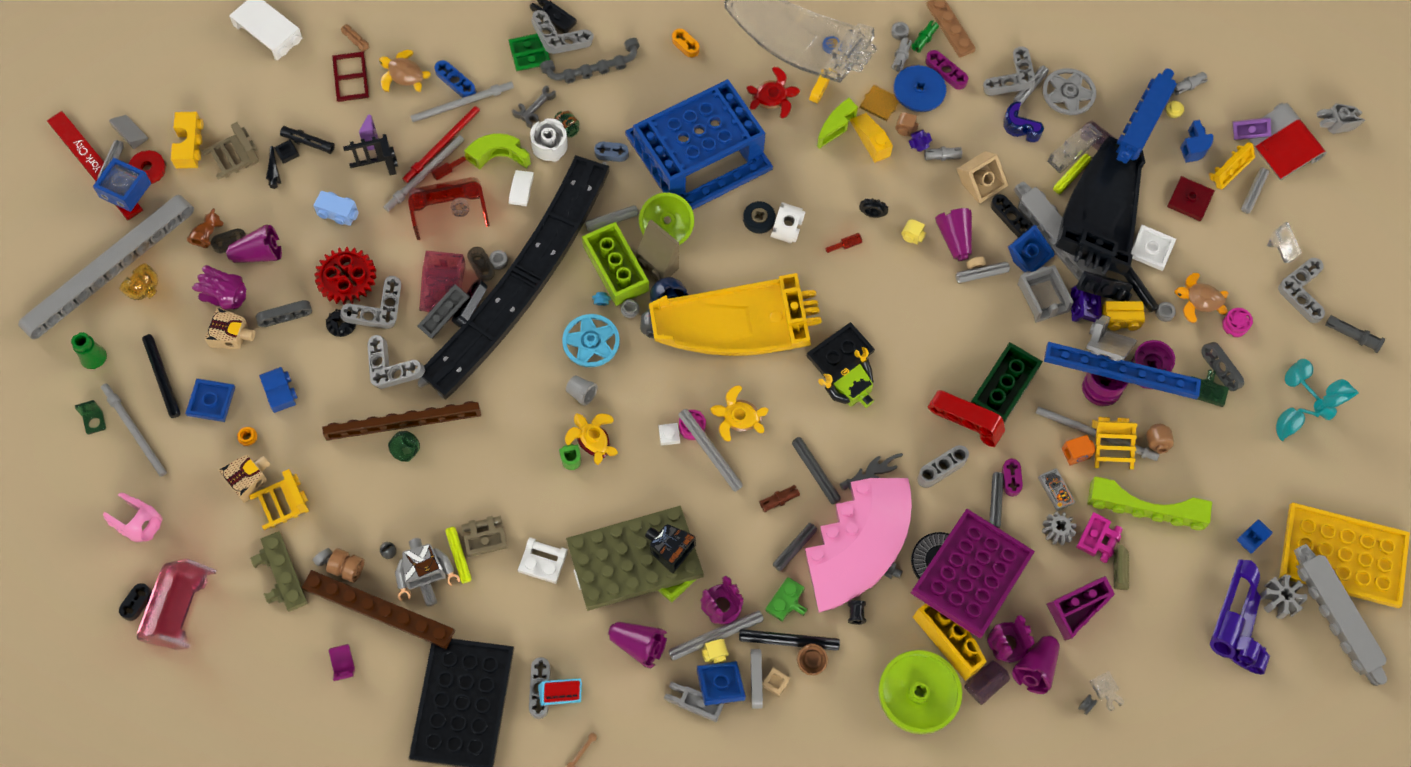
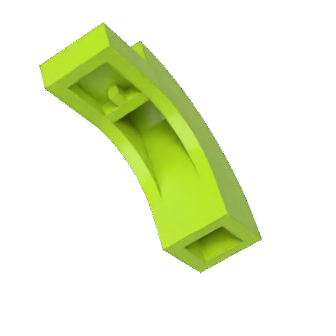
[464,134,531,169]

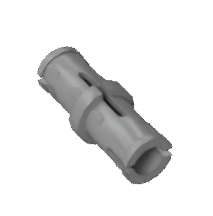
[892,38,912,72]
[1173,72,1208,95]
[924,146,962,161]

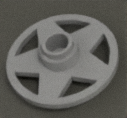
[1043,68,1096,115]

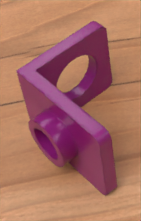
[329,644,355,681]

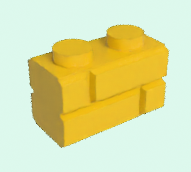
[1101,301,1145,331]

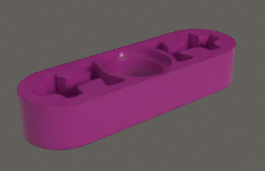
[925,50,968,90]

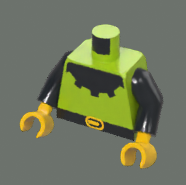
[818,347,874,408]

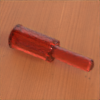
[431,156,466,181]
[825,233,862,253]

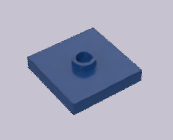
[185,378,235,422]
[696,661,746,706]

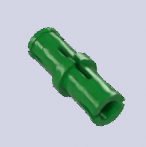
[911,20,939,53]

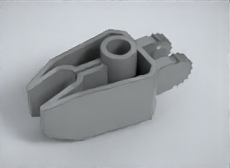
[1316,103,1365,134]

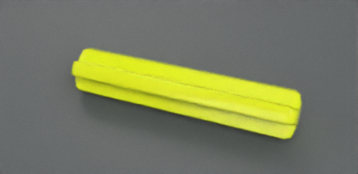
[1053,154,1092,194]
[445,527,472,584]

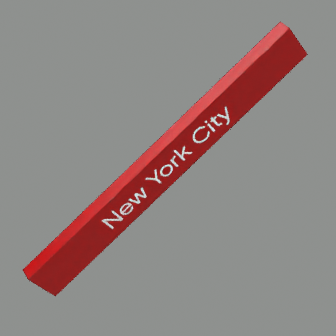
[47,111,143,221]

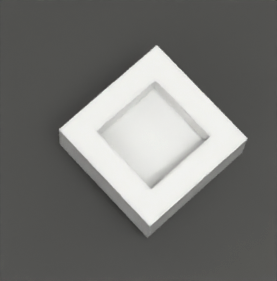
[658,423,680,446]

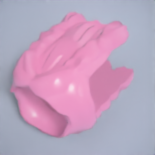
[103,493,163,542]

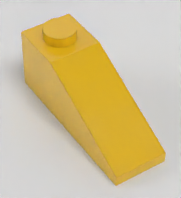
[850,113,893,163]

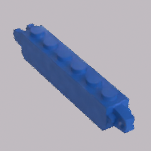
[1116,68,1177,164]

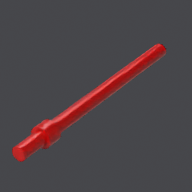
[402,106,480,183]

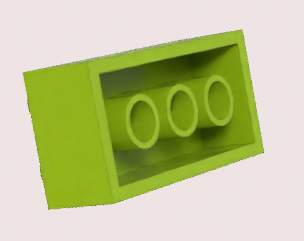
[582,222,649,306]

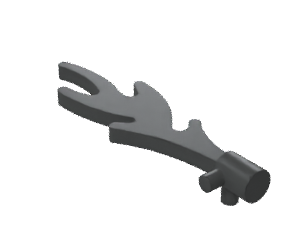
[840,453,903,491]

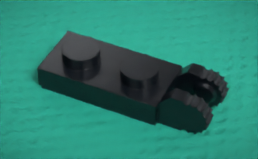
[529,0,577,33]

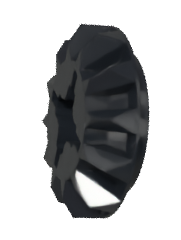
[859,198,888,218]
[326,309,356,337]

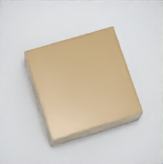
[762,668,790,697]

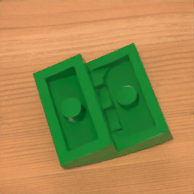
[508,33,550,72]

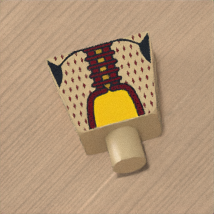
[205,307,255,349]
[218,455,271,503]

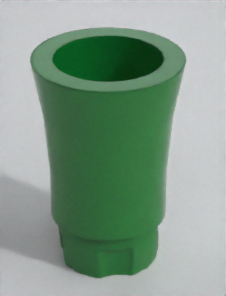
[71,332,107,369]

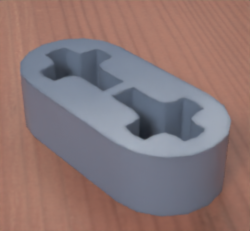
[594,142,629,162]

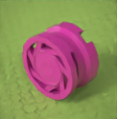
[1222,307,1253,337]
[679,410,706,440]

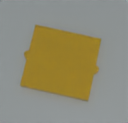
[859,85,899,121]

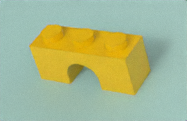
[171,112,204,169]

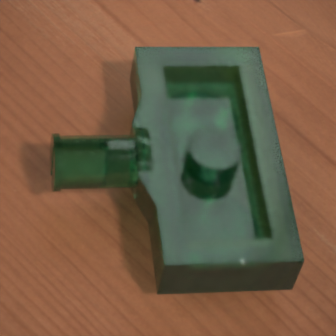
[1191,370,1229,407]

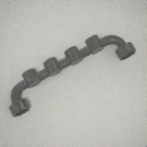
[540,38,640,83]

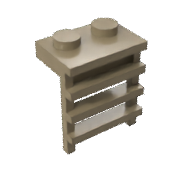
[202,122,259,180]

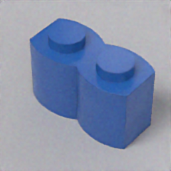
[259,367,298,413]

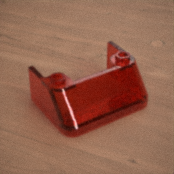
[408,177,490,240]

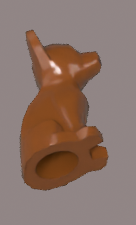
[187,208,224,248]

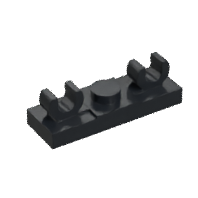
[1076,271,1133,301]

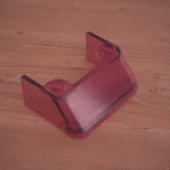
[137,558,217,650]

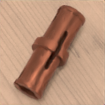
[759,485,800,513]

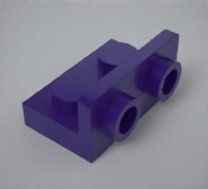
[1071,286,1102,322]

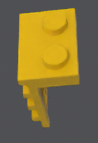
[1092,417,1137,470]
[249,469,309,530]

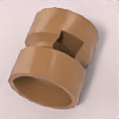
[326,548,365,583]

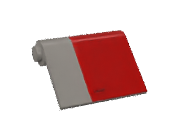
[1249,103,1327,180]

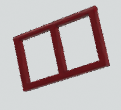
[332,51,369,102]

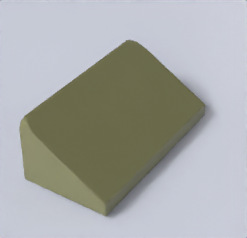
[1114,545,1129,590]

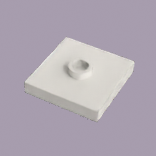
[1131,225,1176,271]

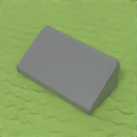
[109,115,148,149]

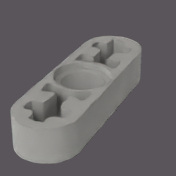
[750,649,763,709]
[529,657,550,719]

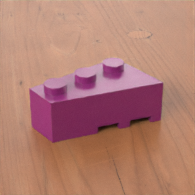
[1046,576,1115,641]

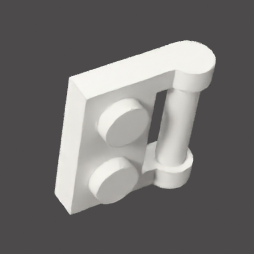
[518,538,568,584]

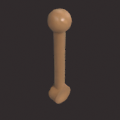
[567,733,597,767]

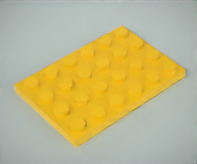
[1279,502,1410,608]

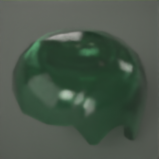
[388,431,420,462]

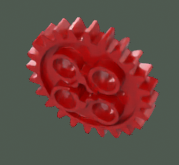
[314,247,377,305]

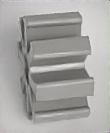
[1260,574,1307,619]

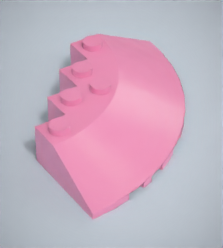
[805,478,912,613]

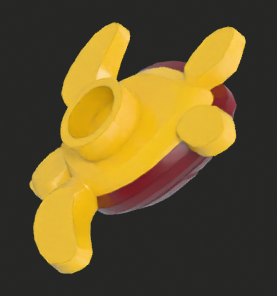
[565,413,618,465]

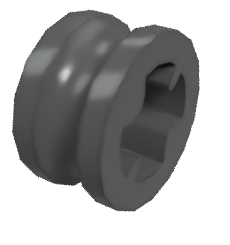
[1078,694,1098,715]

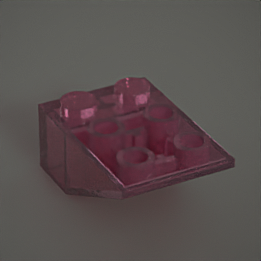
[419,251,466,312]

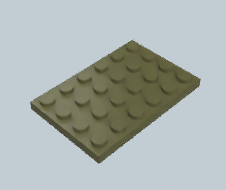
[566,505,704,611]

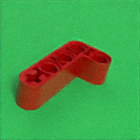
[928,390,1005,447]

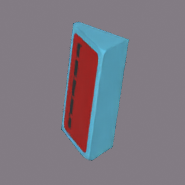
[538,678,582,706]

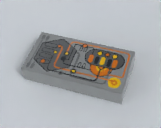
[1038,468,1075,511]

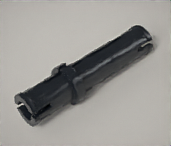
[280,126,335,154]

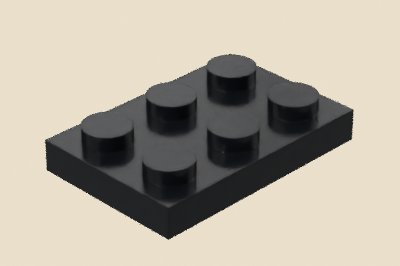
[806,322,875,378]

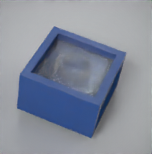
[93,158,151,212]

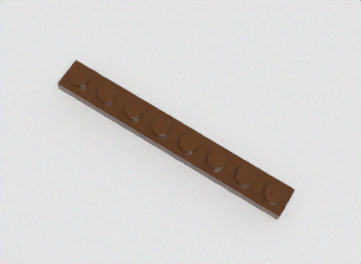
[322,401,481,441]
[302,570,455,649]

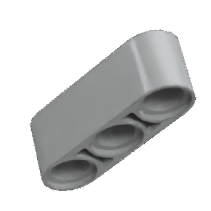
[917,445,969,488]

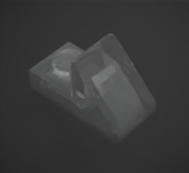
[1267,222,1302,263]

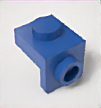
[1236,519,1273,554]

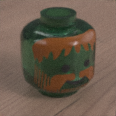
[554,111,580,138]

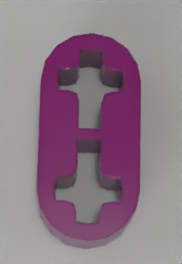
[1002,459,1023,497]

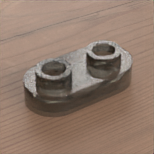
[467,247,495,281]

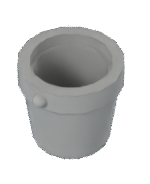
[566,375,598,406]

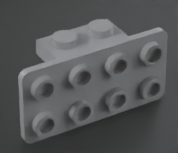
[1086,315,1137,361]

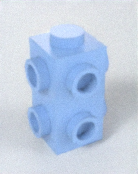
[313,190,359,226]

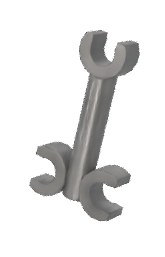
[512,85,556,128]

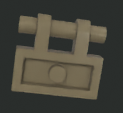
[461,516,507,557]

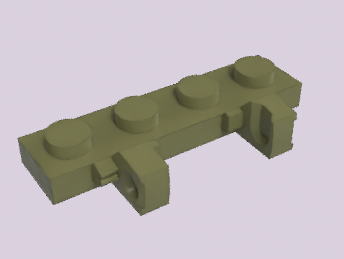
[250,531,308,612]

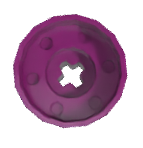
[1131,340,1176,389]
[1082,373,1128,406]

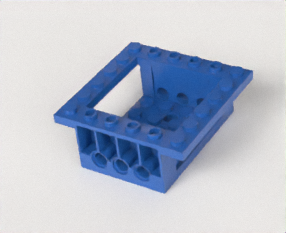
[625,79,773,210]

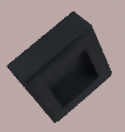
[274,140,299,164]

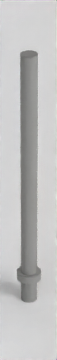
[1036,406,1159,461]

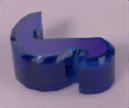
[1003,101,1044,142]

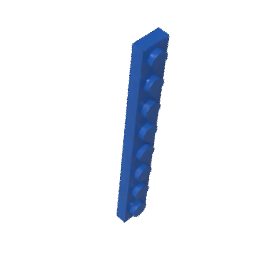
[1044,342,1201,400]

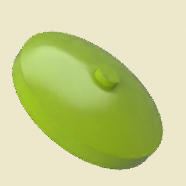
[878,650,962,734]

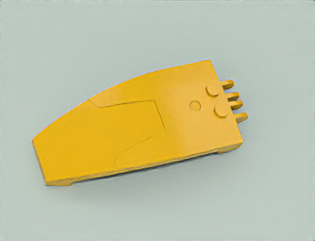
[649,273,822,356]

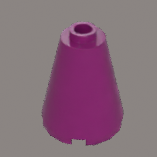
[935,208,972,261]
[226,224,282,263]
[608,622,667,669]
[1012,636,1060,694]

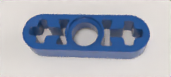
[434,60,476,98]

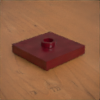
[1167,176,1215,222]

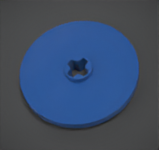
[893,65,946,112]

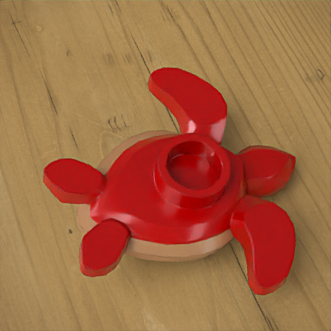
[746,67,800,118]

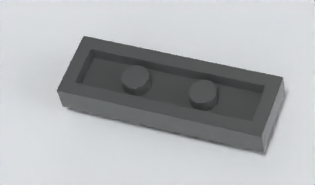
[417,284,470,339]

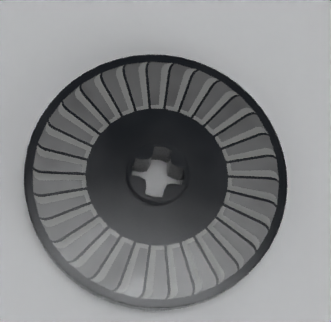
[911,532,949,580]

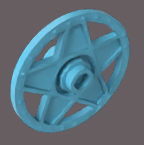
[562,314,620,367]

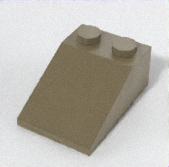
[636,220,679,280]

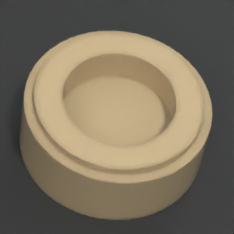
[966,257,986,270]

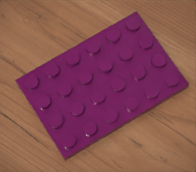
[910,509,1035,639]

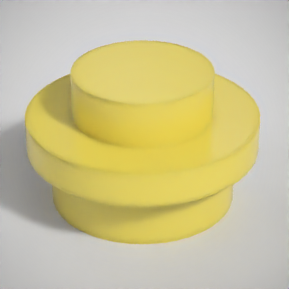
[1166,101,1184,118]

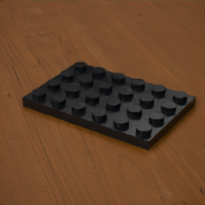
[409,639,514,767]

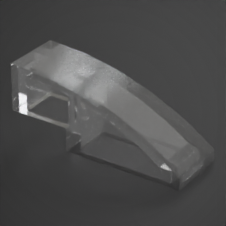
[1047,123,1102,173]

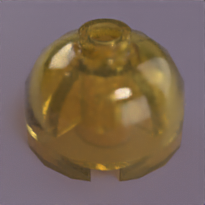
[119,263,158,300]

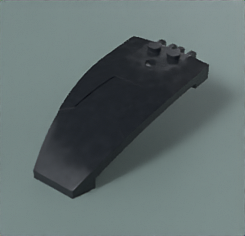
[1056,136,1146,275]

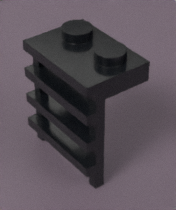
[343,134,398,176]

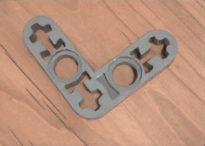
[531,10,594,54]
[983,47,1035,96]
[1278,258,1325,323]
[340,276,401,329]
[368,335,425,389]

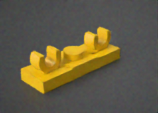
[1209,142,1255,190]

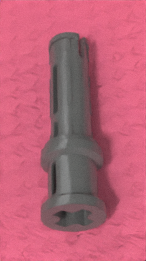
[1325,315,1385,353]

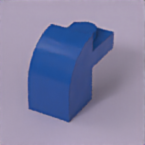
[1180,120,1213,163]

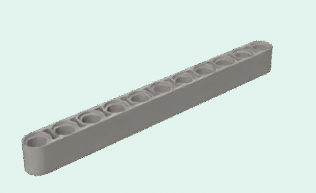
[18,195,194,339]

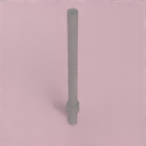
[411,81,514,122]
[383,135,464,212]
[101,383,167,477]

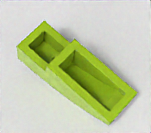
[817,98,858,149]

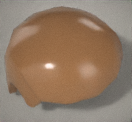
[797,644,828,675]

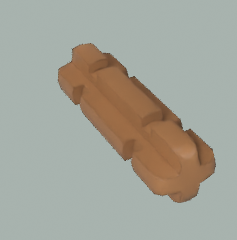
[341,24,369,52]

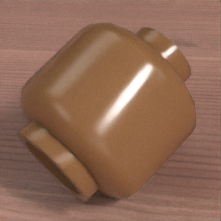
[1147,424,1174,454]

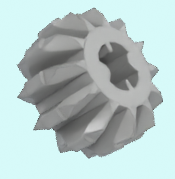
[1042,511,1076,546]

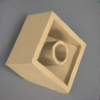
[957,151,1008,203]

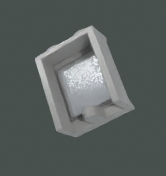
[1017,265,1073,323]

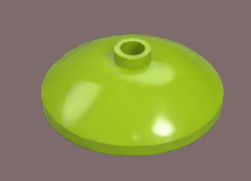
[639,192,694,245]

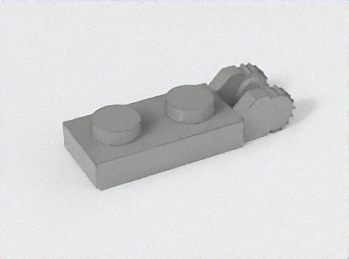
[664,682,724,723]

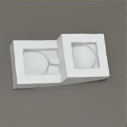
[509,170,534,206]

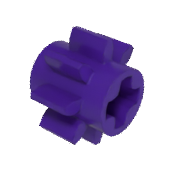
[909,130,932,152]

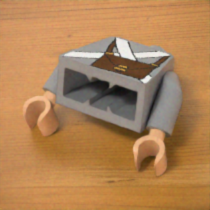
[395,538,460,601]

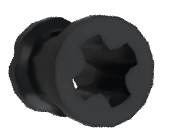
[848,600,866,625]

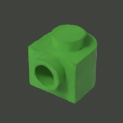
[559,444,581,470]

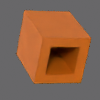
[1062,435,1095,465]

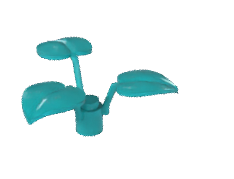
[1276,359,1359,441]

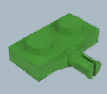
[765,577,808,622]

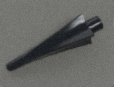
[266,146,281,189]

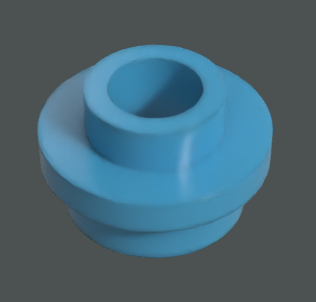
[592,292,611,306]

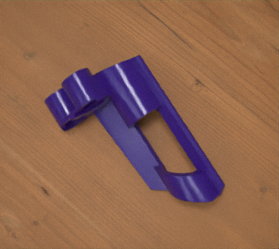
[1210,559,1270,675]

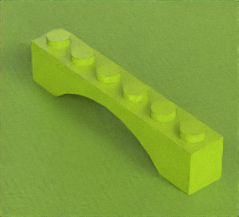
[1087,476,1212,530]

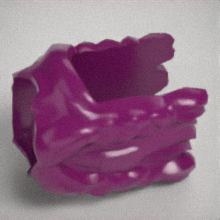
[192,265,247,310]
[700,576,744,624]
[987,615,1035,663]

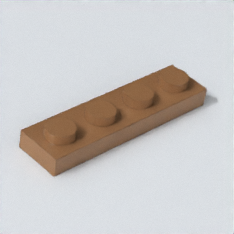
[926,0,976,58]

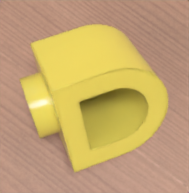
[901,219,926,244]
[702,639,729,664]

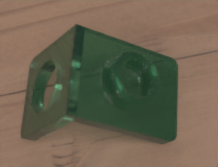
[75,400,106,435]

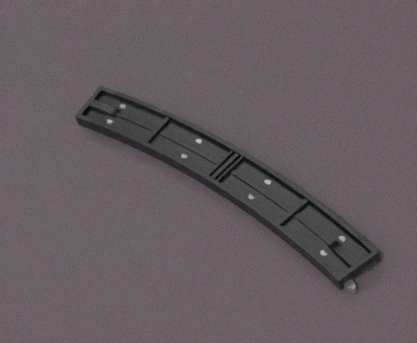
[418,155,609,400]

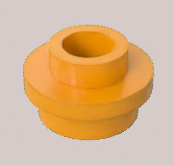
[237,427,258,446]

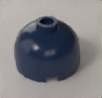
[650,277,688,302]

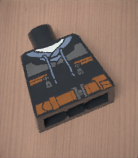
[645,524,696,574]

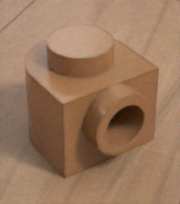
[895,113,919,136]

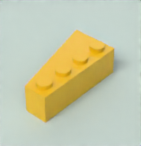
[913,603,987,681]

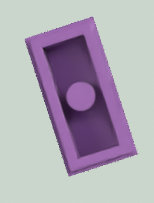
[359,115,378,151]
[1232,117,1272,140]

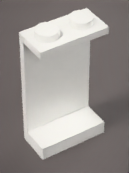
[229,0,303,60]

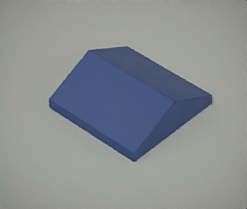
[1008,225,1056,273]

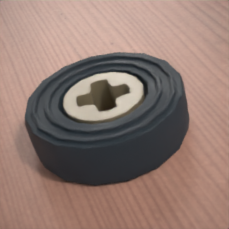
[743,201,776,234]

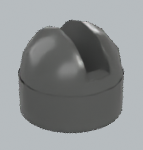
[380,542,397,559]

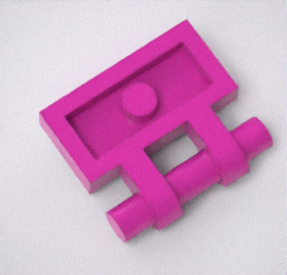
[1076,512,1123,563]

